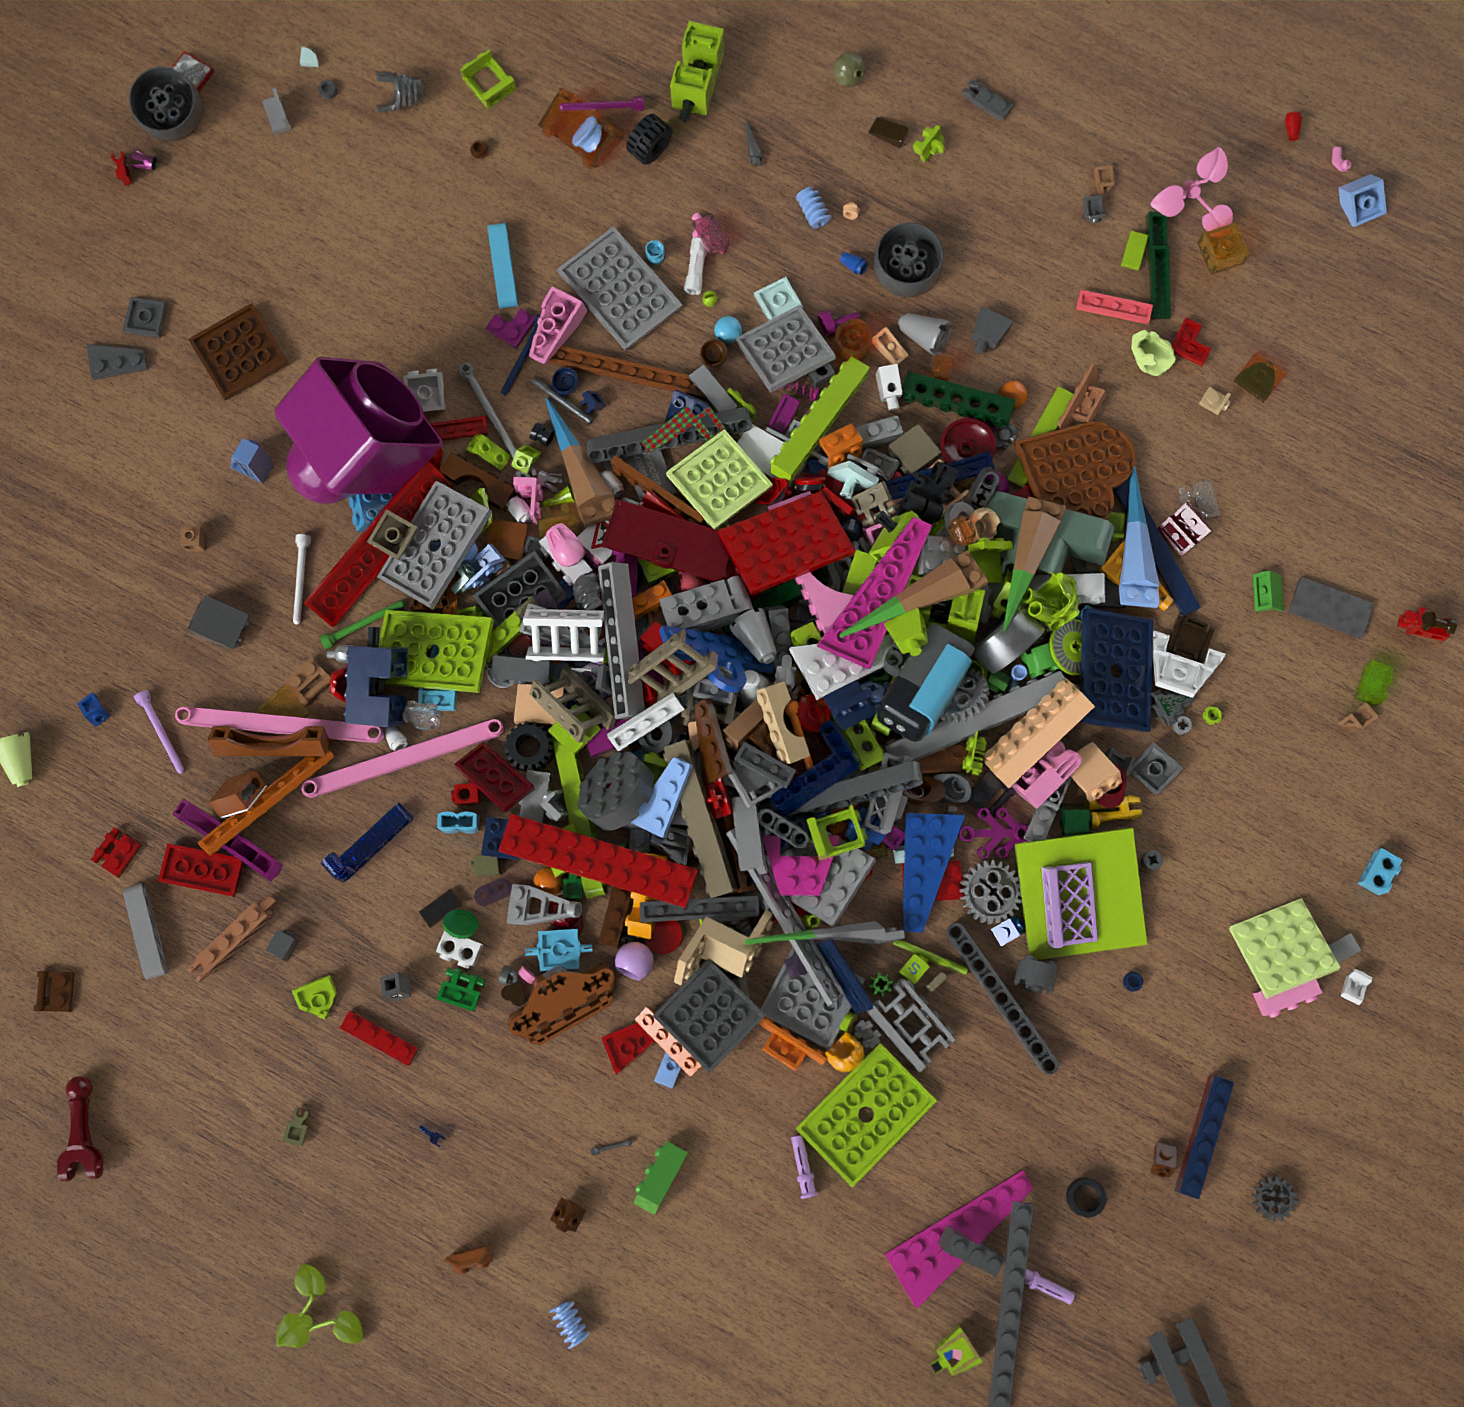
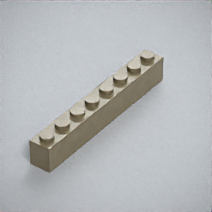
[663,740,738,898]

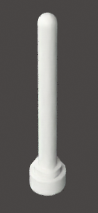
[293,534,311,624]

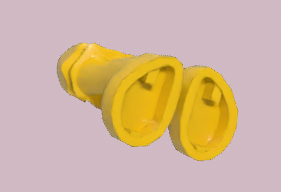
[1085,794,1143,829]

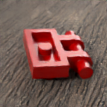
[91,827,142,878]

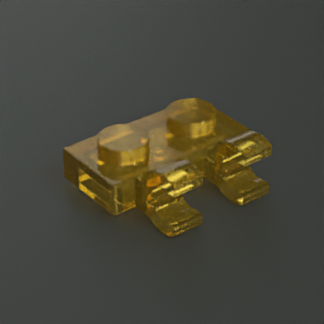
[538,503,578,539]

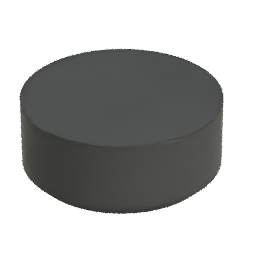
[318,80,337,99]

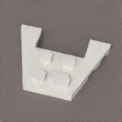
[1153,630,1226,698]

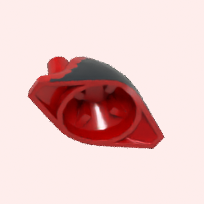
[752,478,792,506]

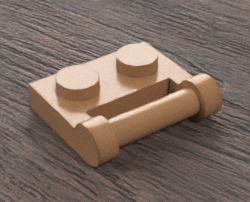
[283,657,330,707]

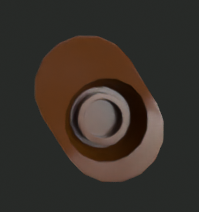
[902,776,946,805]

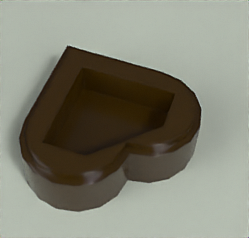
[501,981,526,1006]

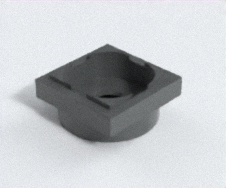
[638,714,680,756]

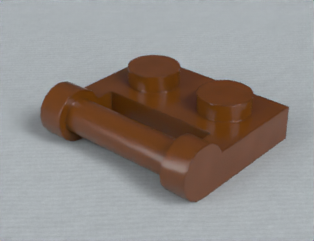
[33,971,75,1012]

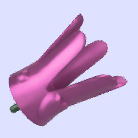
[130,149,159,171]

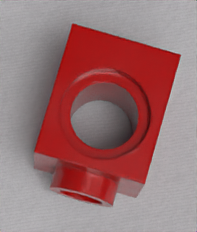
[451,783,481,807]

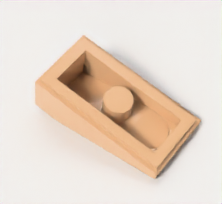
[870,327,909,365]

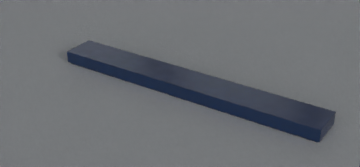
[1113,477,1201,617]

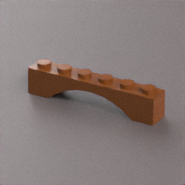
[207,726,330,756]

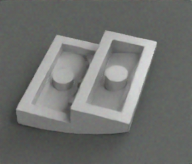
[693,666,735,704]

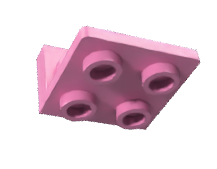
[513,477,543,525]

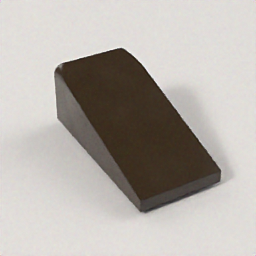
[868,117,909,148]

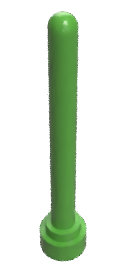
[319,600,405,650]

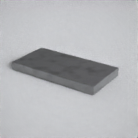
[1288,577,1374,639]

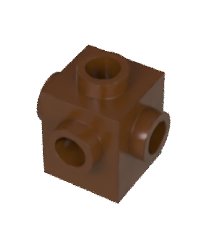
[550,1197,586,1233]

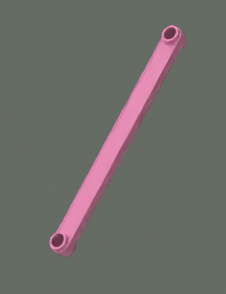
[175,707,384,743]
[301,719,504,798]

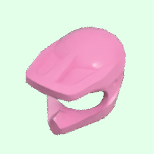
[546,523,584,567]

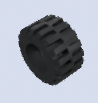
[626,113,672,165]
[504,721,554,773]

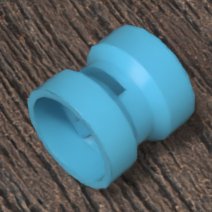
[646,240,665,265]

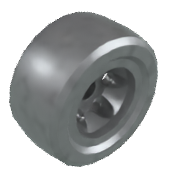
[973,604,1045,674]

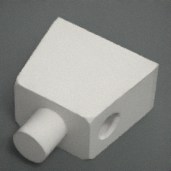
[875,364,902,411]

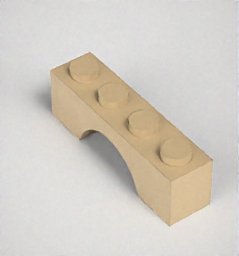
[756,681,810,764]

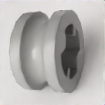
[1173,716,1192,735]

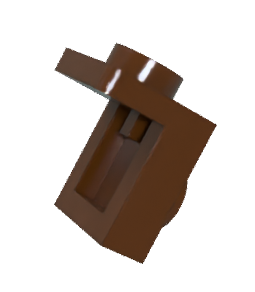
[1151,1142,1177,1178]

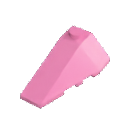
[529,286,588,365]

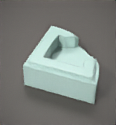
[300,47,319,67]

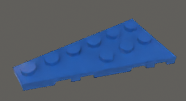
[902,813,965,932]

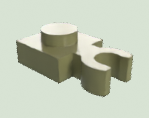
[282,1108,310,1146]

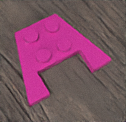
[762,835,840,896]

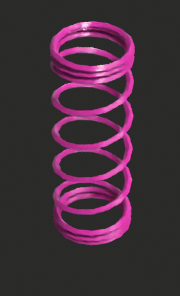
[782,380,820,402]

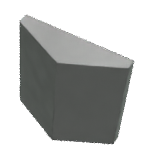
[1131,742,1184,796]

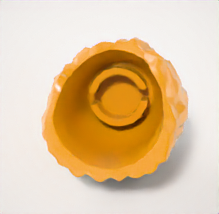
[825,1033,864,1072]

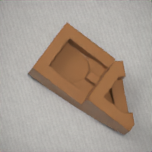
[1093,165,1115,200]
[1337,702,1378,729]

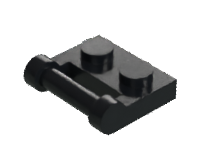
[967,770,1016,818]

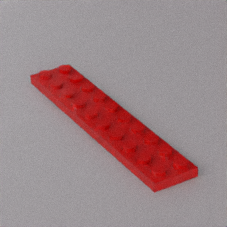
[303,461,454,628]
[498,814,698,908]

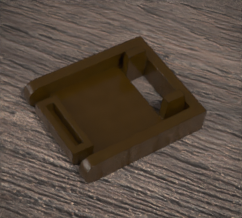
[1166,613,1215,663]

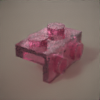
[692,214,730,254]

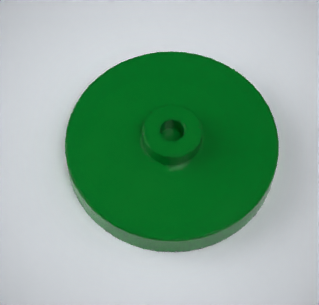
[443,909,479,939]

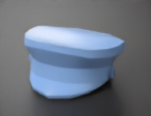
[572,116,602,152]

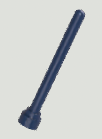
[501,315,540,396]

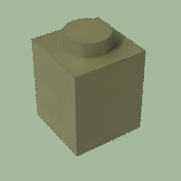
[471,855,501,878]

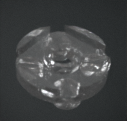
[402,701,442,730]

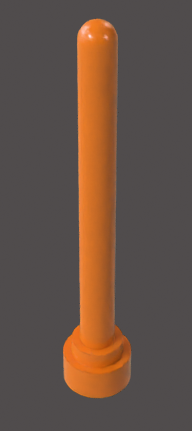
[784,700,821,790]

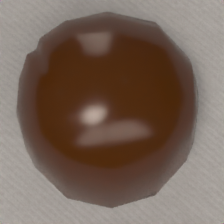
[700,339,728,367]

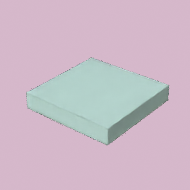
[754,277,803,321]

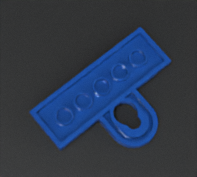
[659,625,775,693]

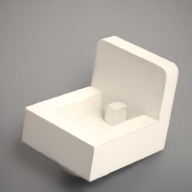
[1341,969,1372,1005]

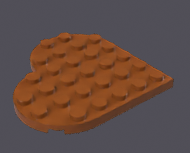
[1014,422,1136,520]

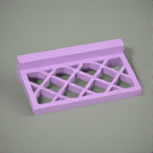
[1042,862,1098,948]

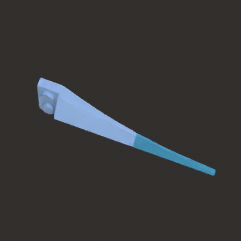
[1119,466,1160,608]

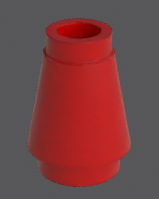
[1284,112,1303,141]

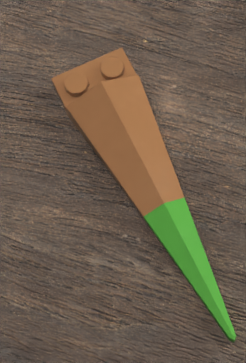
[1003,497,1066,632]
[840,550,988,638]

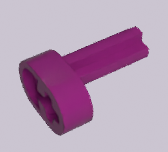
[818,310,860,337]

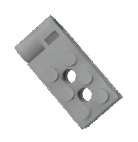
[659,576,754,632]

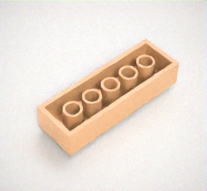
[981,677,1095,788]

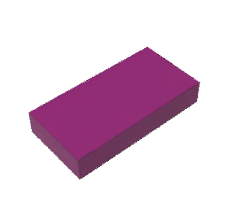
[768,393,801,435]

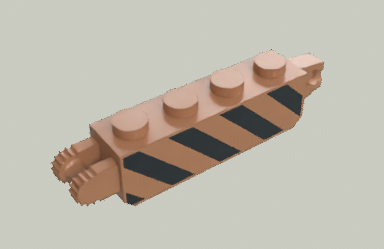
[187,896,278,983]

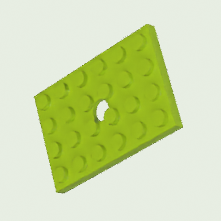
[379,610,494,693]
[795,1043,937,1188]

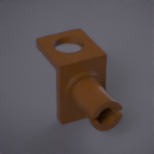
[410,596,450,614]

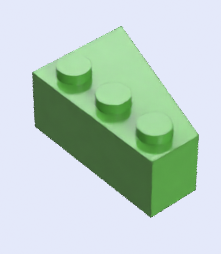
[634,1141,688,1215]

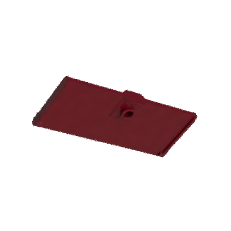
[601,499,730,582]

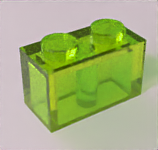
[1354,660,1394,707]

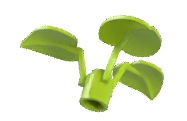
[276,1264,363,1348]

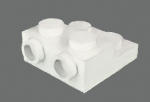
[403,369,446,412]

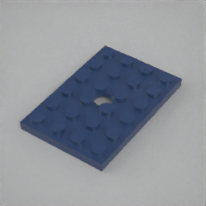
[1079,608,1153,733]

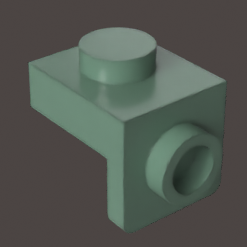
[450,563,476,594]

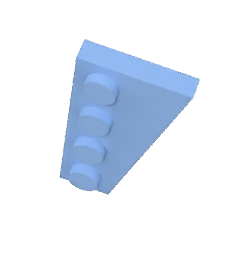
[631,757,693,838]

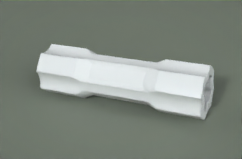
[684,237,708,295]

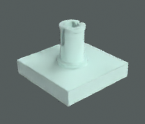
[827,461,879,499]

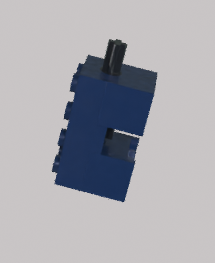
[344,627,408,727]

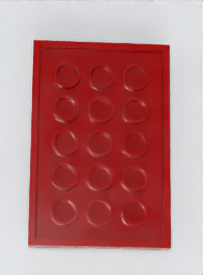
[718,491,856,595]

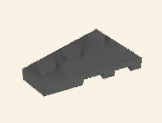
[87,344,148,381]

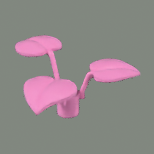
[1150,147,1233,235]

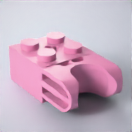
[1011,740,1081,809]

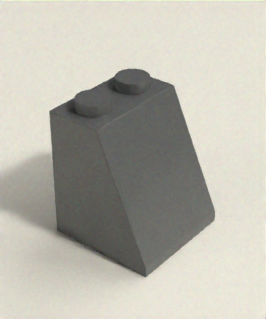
[186,595,250,650]

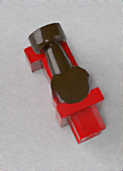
[1397,607,1457,642]

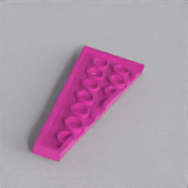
[817,517,932,670]
[885,1170,1034,1309]

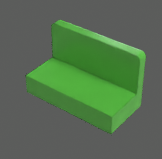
[1253,571,1284,612]

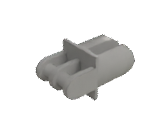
[775,655,796,693]

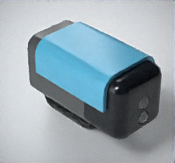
[877,623,975,742]

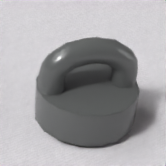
[499,965,519,985]

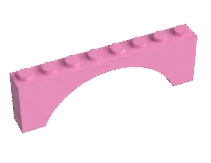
[768,491,854,634]

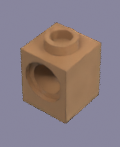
[180,527,206,551]

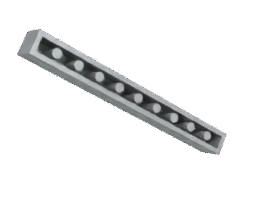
[884,671,1064,767]

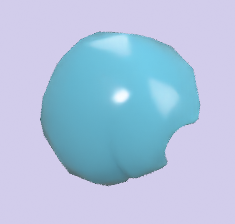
[714,316,742,344]

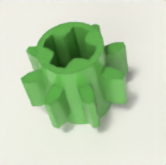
[868,972,893,997]

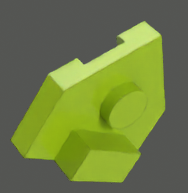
[292,975,337,1020]

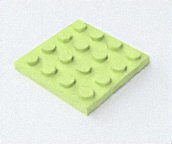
[666,429,773,529]
[1229,898,1341,999]

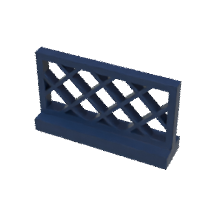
[816,939,874,1014]

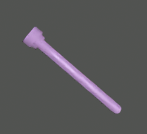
[134,690,185,774]

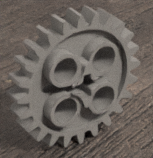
[940,669,990,723]
[959,860,1022,924]

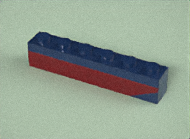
[1174,1075,1234,1200]

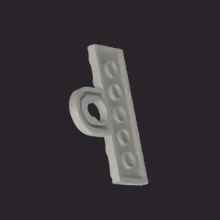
[917,502,1009,578]

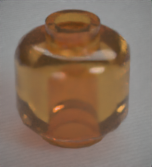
[948,516,976,546]

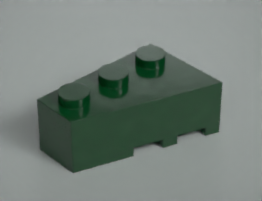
[1059,803,1092,837]

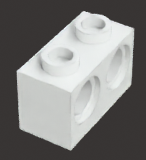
[436,930,484,969]

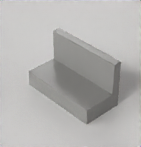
[262,88,291,135]

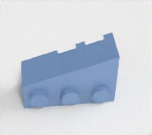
[231,438,273,484]

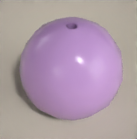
[615,942,654,981]

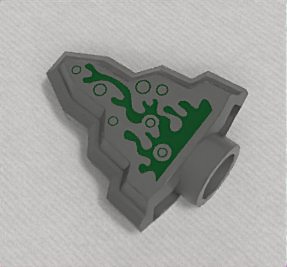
[1151,689,1197,727]

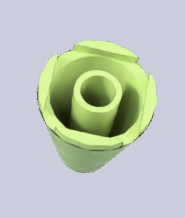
[0,732,32,787]

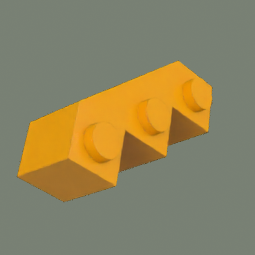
[625,852,667,939]

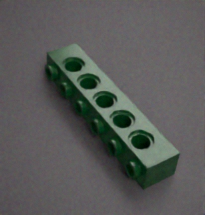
[901,371,1016,427]

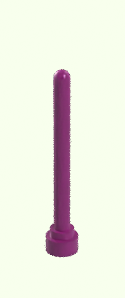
[559,96,645,111]

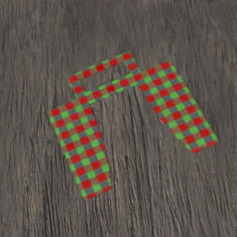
[641,406,727,452]

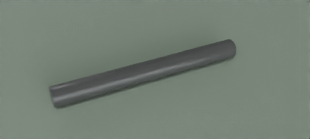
[531,377,594,425]

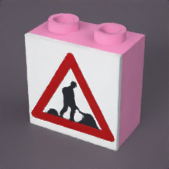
[578,520,617,568]

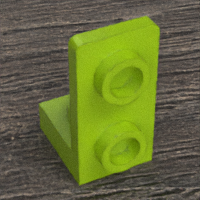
[465,434,511,471]

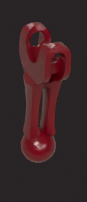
[57,1076,104,1182]

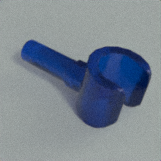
[419,1125,446,1147]

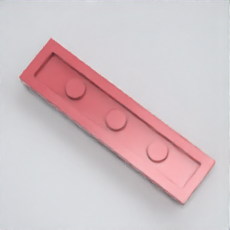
[1076,290,1153,324]

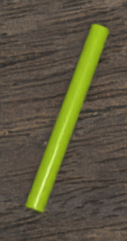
[892,939,968,975]

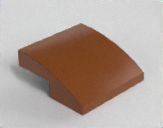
[485,520,528,561]

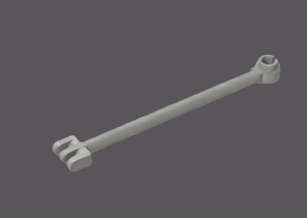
[459,363,538,478]

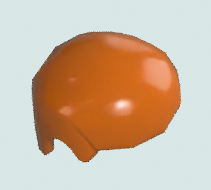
[998,381,1028,409]
[533,867,564,895]

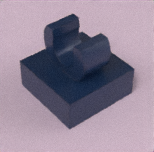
[580,390,606,413]

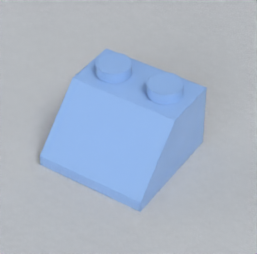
[1339,174,1387,227]

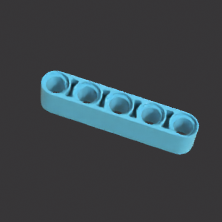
[487,223,518,309]

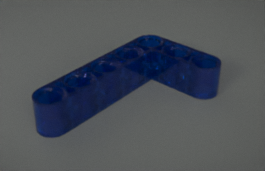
[770,721,860,816]
[321,803,414,883]

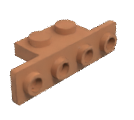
[1058,364,1107,429]

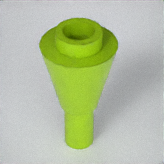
[543,485,575,508]

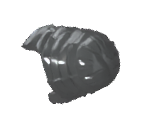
[375,71,424,113]
[573,573,605,626]

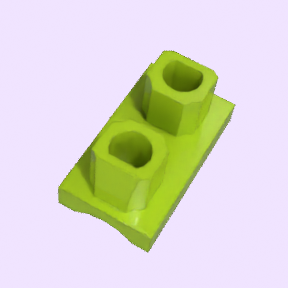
[913,125,945,162]

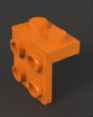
[819,423,863,472]

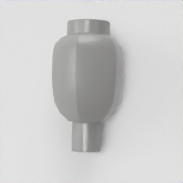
[327,645,352,663]

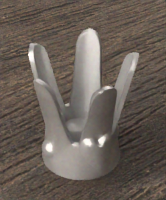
[534,470,563,492]

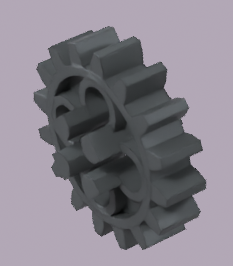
[1251,1176,1298,1222]

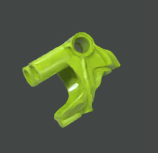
[1021,571,1080,631]

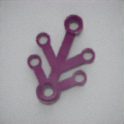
[958,807,1028,859]

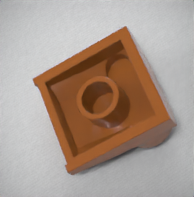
[445,1244,493,1275]

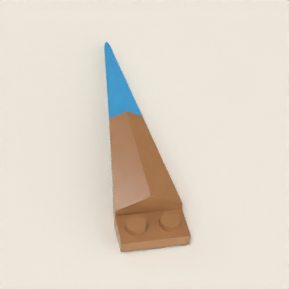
[546,397,615,527]

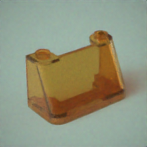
[538,88,626,169]

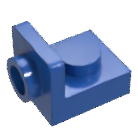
[77,692,111,727]

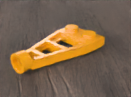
[1099,541,1174,611]

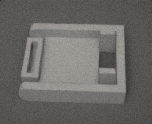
[729,761,783,808]

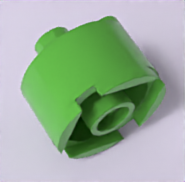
[1020,643,1060,679]

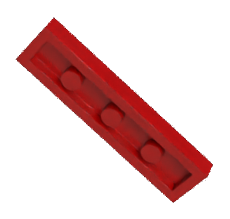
[339,1011,419,1066]

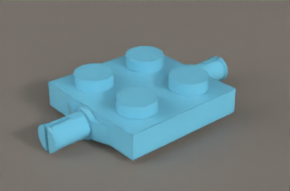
[525,929,593,971]

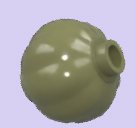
[832,52,865,87]

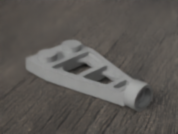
[506,884,582,926]

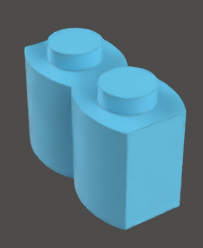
[437,812,480,834]

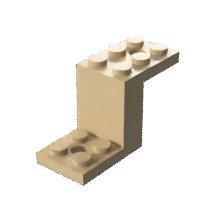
[674,910,774,985]

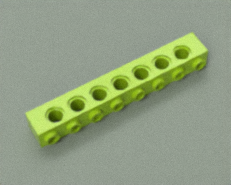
[790,622,885,772]

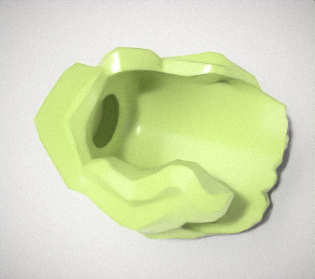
[1131,330,1176,376]

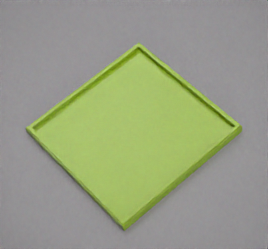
[1015,827,1147,960]

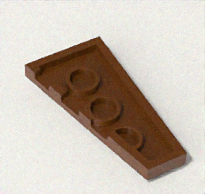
[694,698,733,786]

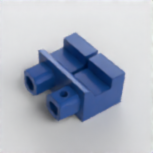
[844,804,886,851]

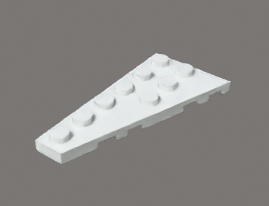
[789,635,895,700]

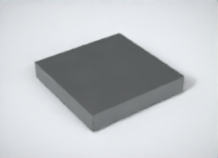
[123,297,168,338]

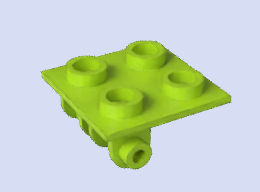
[962,731,987,776]

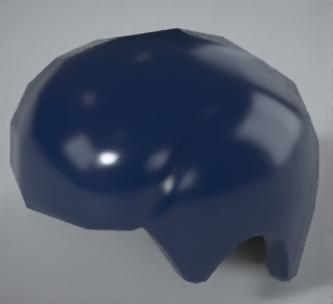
[552,367,580,395]

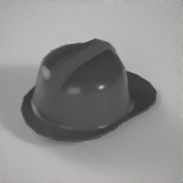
[933,772,974,803]

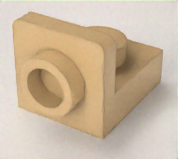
[1199,387,1231,415]

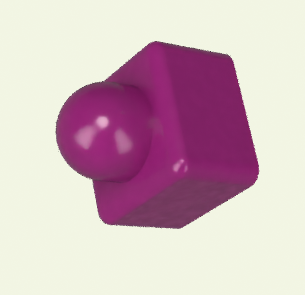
[275,357,443,504]

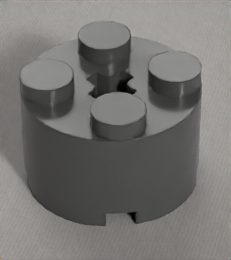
[1014,955,1058,994]

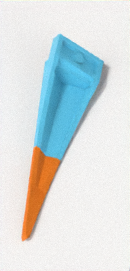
[417,572,459,711]

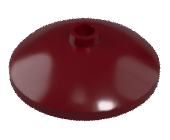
[940,418,996,473]

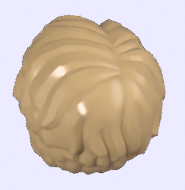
[966,507,1001,543]

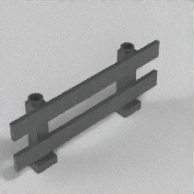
[1136,1317,1232,1407]

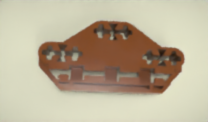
[508,963,616,1045]

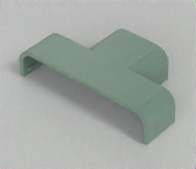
[985,491,1115,575]

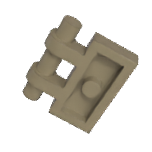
[851,482,897,527]

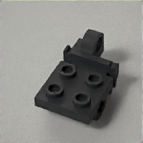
[895,462,959,525]

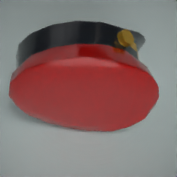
[793,473,826,493]

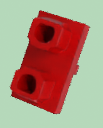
[705,780,733,820]

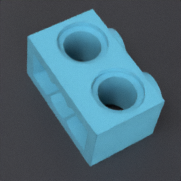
[1357,848,1402,896]

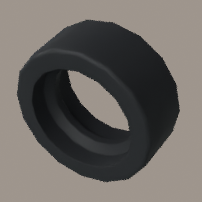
[1066,1177,1107,1218]

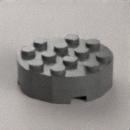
[578,751,654,831]

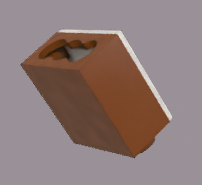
[208,770,267,819]

